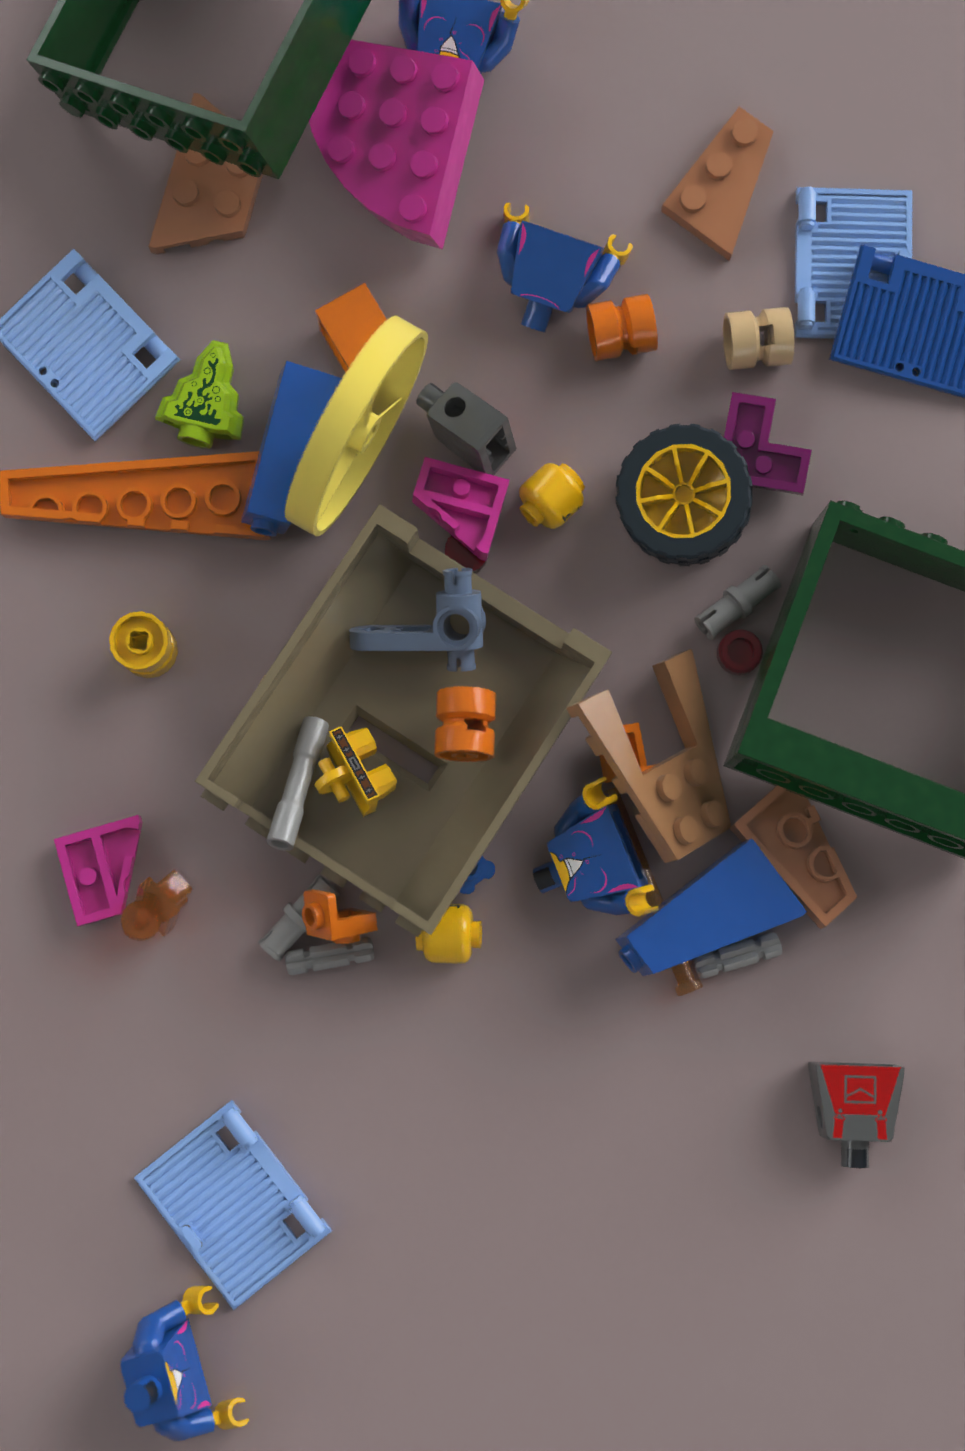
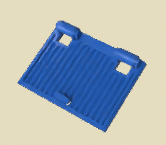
[829,245,965,398]

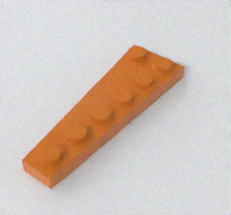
[0,451,271,540]

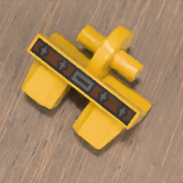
[314,726,397,817]

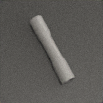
[266,716,329,851]

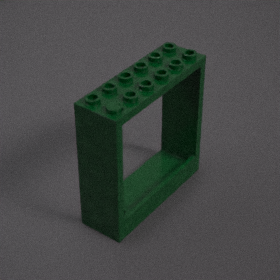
[26,0,371,179]
[723,500,965,859]

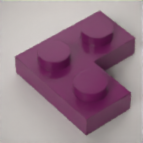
[724,392,812,496]

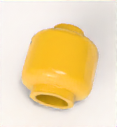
[519,463,585,529]
[416,904,482,964]

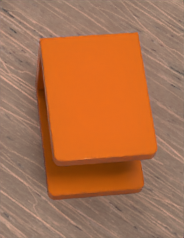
[315,283,387,374]

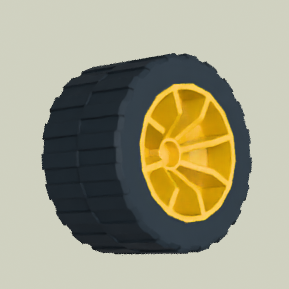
[615,423,752,566]

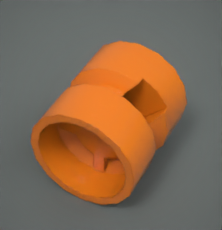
[586,294,658,362]
[434,686,496,762]

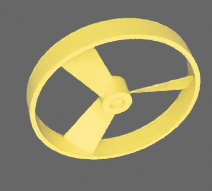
[285,315,428,537]

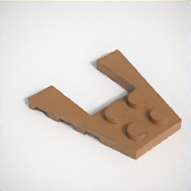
[566,649,731,863]

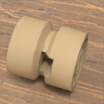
[723,307,795,370]

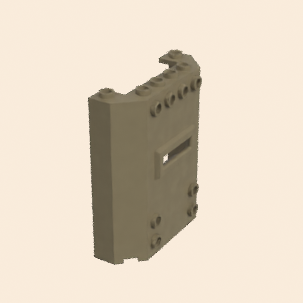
[195,504,612,937]

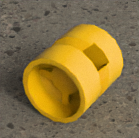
[109,611,178,678]

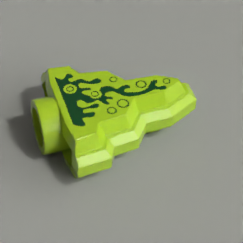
[155,340,244,449]

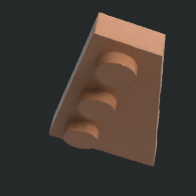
[661,106,774,261]
[730,786,857,929]

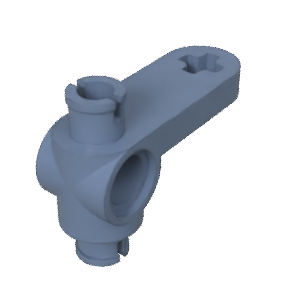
[349,568,486,672]

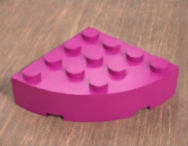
[309,39,484,250]

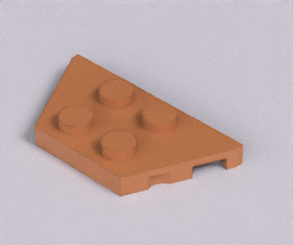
[148,92,263,254]

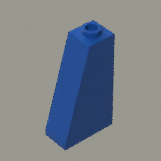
[241,361,343,537]
[615,838,807,976]

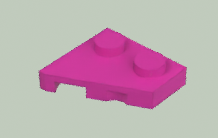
[412,457,510,561]
[54,815,143,927]

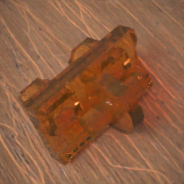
[120,869,193,941]

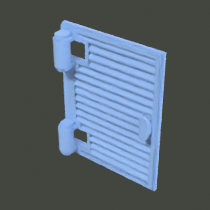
[795,187,912,339]
[0,248,180,442]
[134,1100,332,1310]

